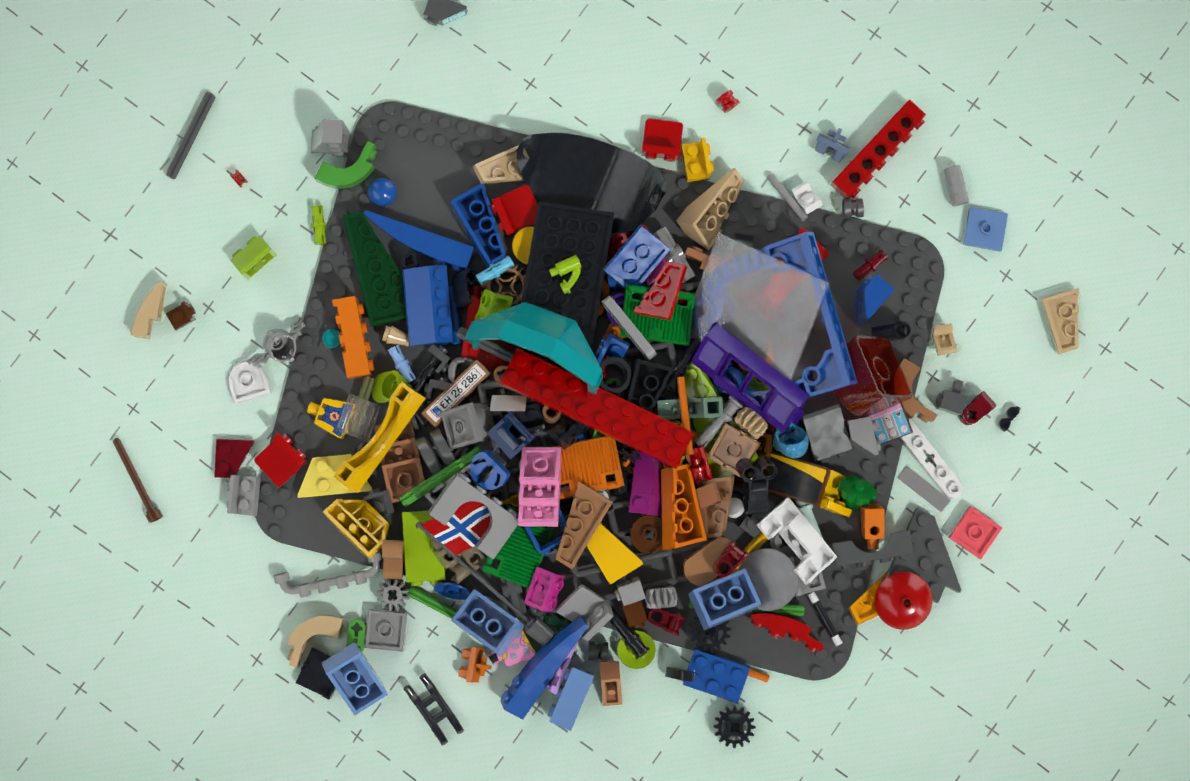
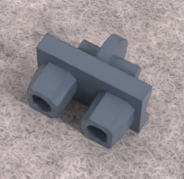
[815,128,850,162]

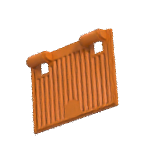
[555,436,624,499]

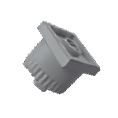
[441,403,494,450]

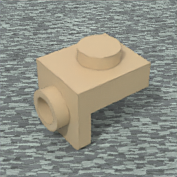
[932,324,957,356]

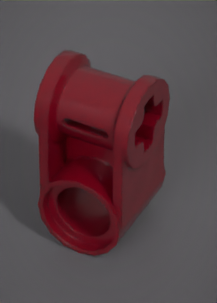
[959,391,997,425]
[713,540,749,577]
[647,608,686,636]

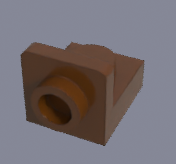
[166,301,196,331]

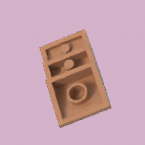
[374,420,427,503]

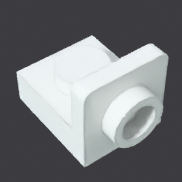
[792,181,823,214]

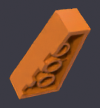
[332,296,374,380]
[661,464,707,550]

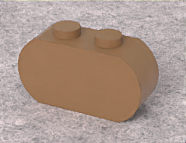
[682,537,738,586]

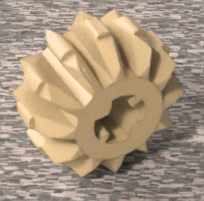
[734,407,768,439]

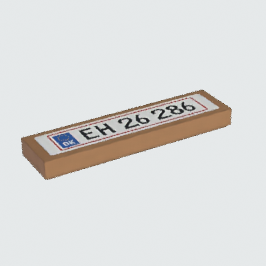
[421,360,491,428]

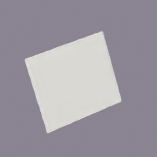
[490,395,527,411]

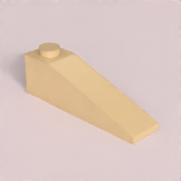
[676,168,744,250]

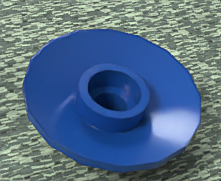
[434,580,471,600]

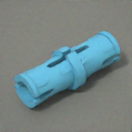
[475,255,515,286]

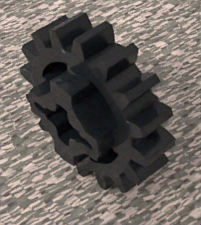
[689,616,731,652]
[713,705,756,748]

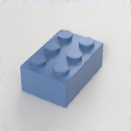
[688,569,761,630]
[451,589,524,658]
[322,642,388,715]
[547,665,594,731]

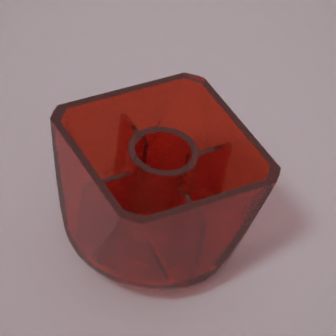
[834,335,912,417]

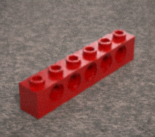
[830,99,926,199]

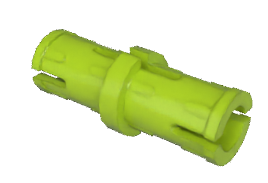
[311,205,327,245]

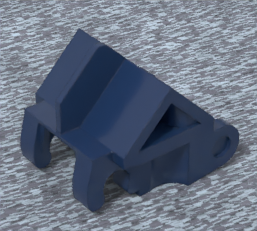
[487,411,536,459]

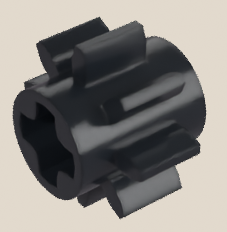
[619,443,642,464]

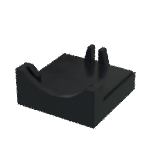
[295,647,336,700]

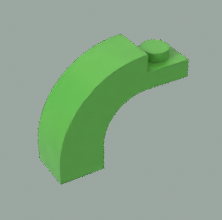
[314,141,377,189]

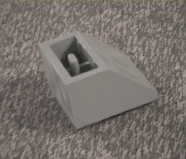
[845,416,881,457]

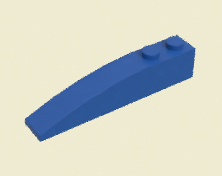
[364,210,475,272]
[500,616,588,720]

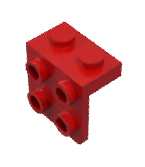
[641,118,683,162]
[491,185,538,235]
[254,433,307,487]

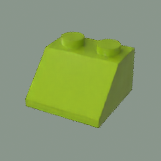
[230,235,277,280]

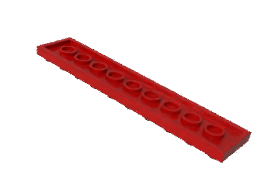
[500,348,694,469]

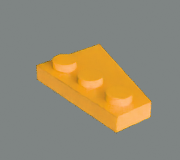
[848,569,909,625]

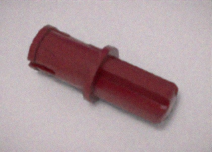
[853,249,888,281]

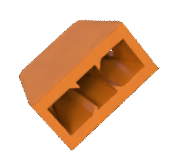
[860,503,885,549]

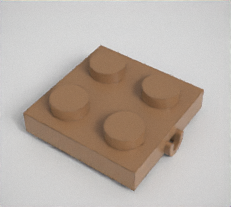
[707,423,760,477]

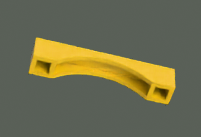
[333,381,426,493]

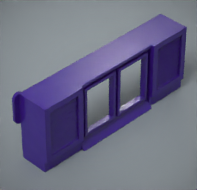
[692,322,810,433]

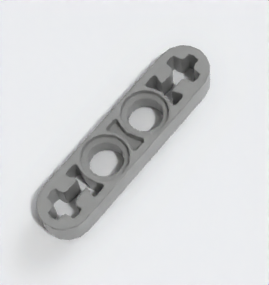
[601,296,657,361]

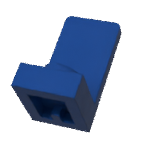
[595,334,630,364]

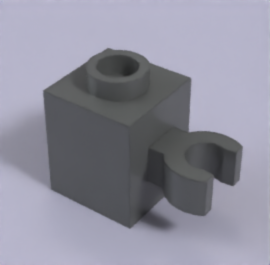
[936,379,968,416]

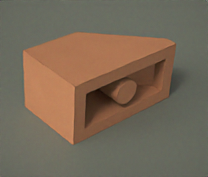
[600,661,622,706]

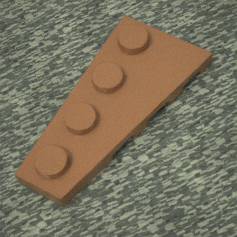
[556,481,613,569]

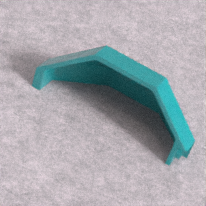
[464,302,603,394]

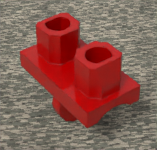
[686,445,713,483]

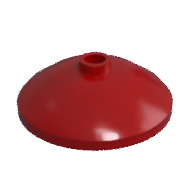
[874,571,933,630]

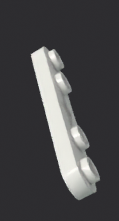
[900,419,963,498]

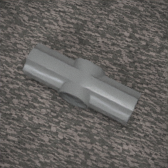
[653,227,696,284]

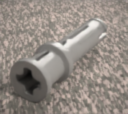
[695,395,744,447]

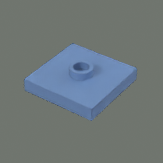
[963,207,1008,252]

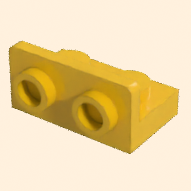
[681,138,714,182]

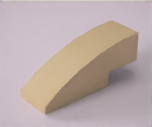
[131,281,167,339]

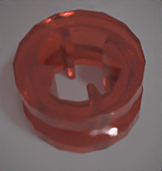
[230,169,248,188]

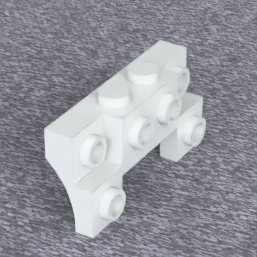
[757,497,837,585]

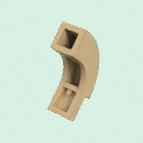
[287,615,345,667]

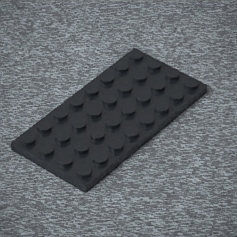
[513,201,615,356]

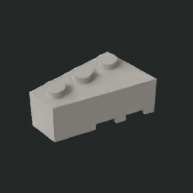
[311,119,350,157]

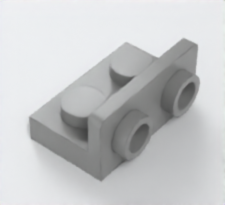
[226,475,261,516]

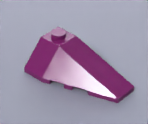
[627,453,663,516]

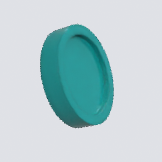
[322,329,341,348]

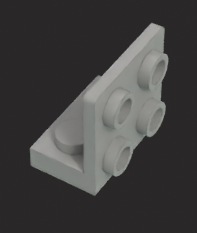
[556,585,614,642]

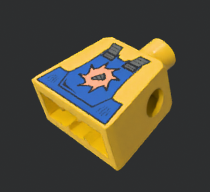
[307,398,355,439]

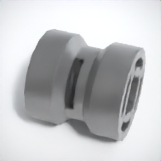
[842,198,864,218]

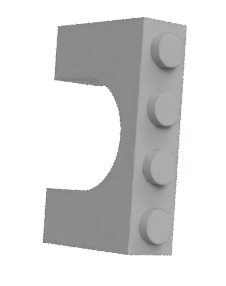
[428,474,518,559]

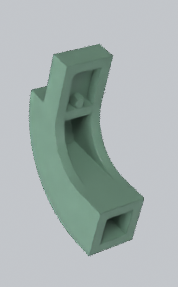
[656,397,723,420]

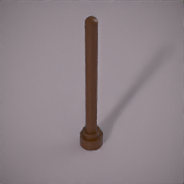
[113,438,163,523]

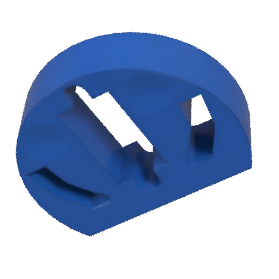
[470,450,510,490]

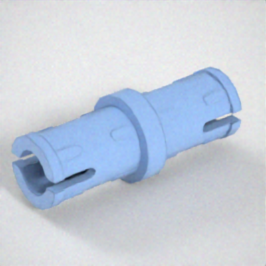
[387,345,416,383]

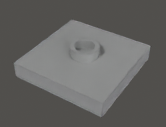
[364,609,407,652]

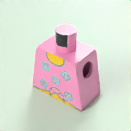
[488,629,536,667]

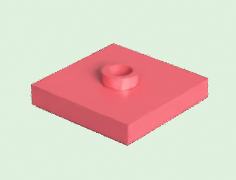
[948,506,1002,560]

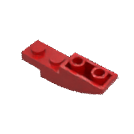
[749,613,825,653]

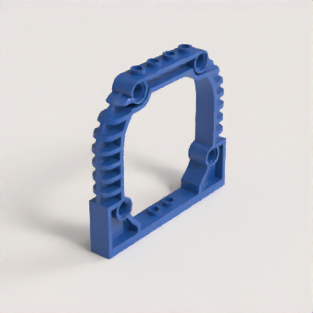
[693,232,858,404]

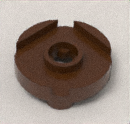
[630,515,662,554]

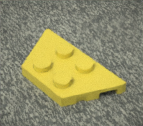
[298,454,373,498]

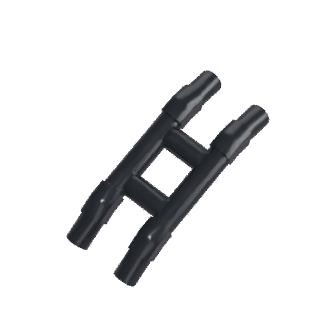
[403,673,464,746]

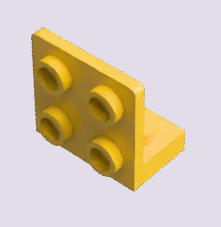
[820,467,852,517]

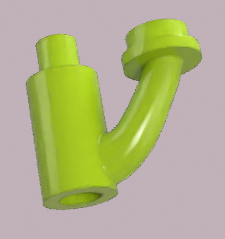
[549,255,582,294]

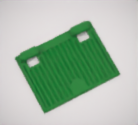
[620,285,695,346]
[482,505,555,588]

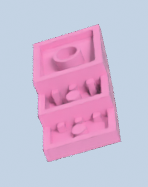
[518,447,561,527]

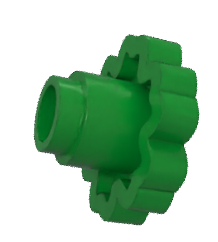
[837,476,877,511]

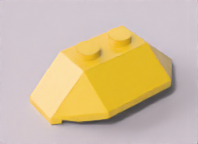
[323,499,389,559]

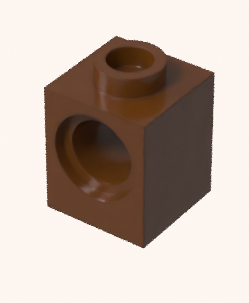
[622,600,648,629]

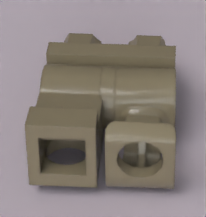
[431,540,486,584]

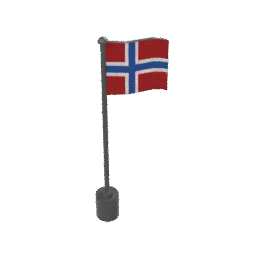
[416,501,555,646]

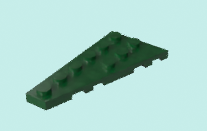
[343,211,406,327]

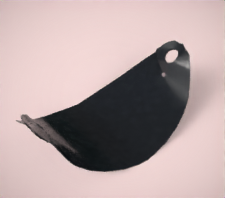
[516,133,666,233]

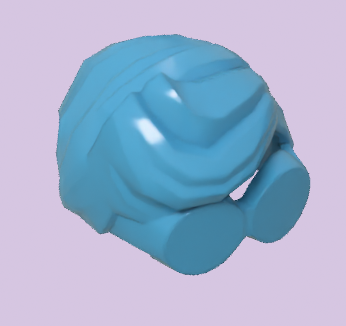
[773,423,809,458]

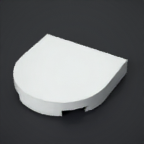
[228,361,272,404]

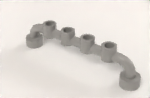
[273,551,383,598]

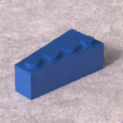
[450,184,506,268]

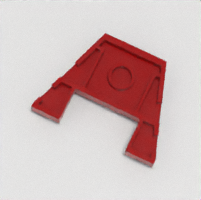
[461,295,515,371]

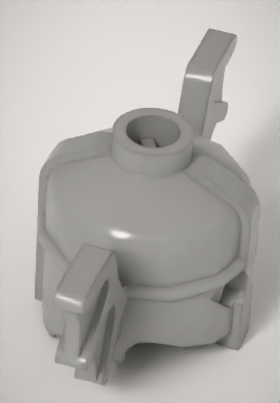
[247,318,306,367]

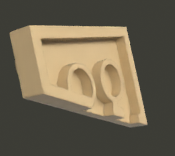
[472,145,529,184]
[1041,288,1079,354]

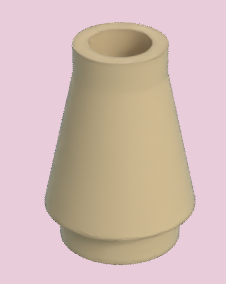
[382,325,409,347]

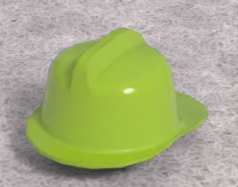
[371,370,412,403]

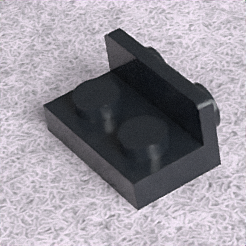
[502,401,546,438]
[547,415,589,450]

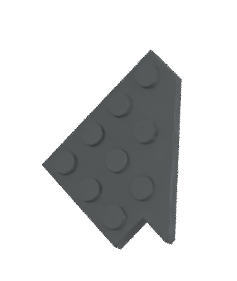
[885,508,961,603]

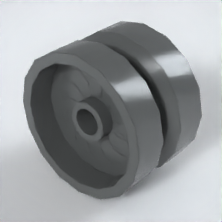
[415,427,457,475]

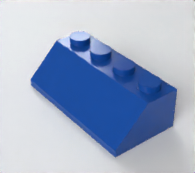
[402,265,453,346]
[854,274,895,327]

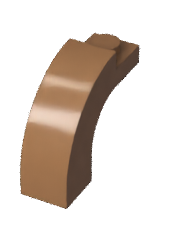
[892,358,937,423]

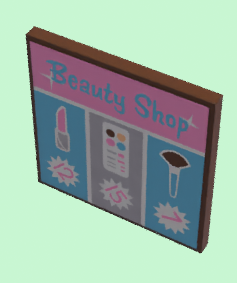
[865,396,913,445]

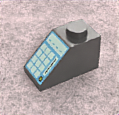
[423,0,468,26]

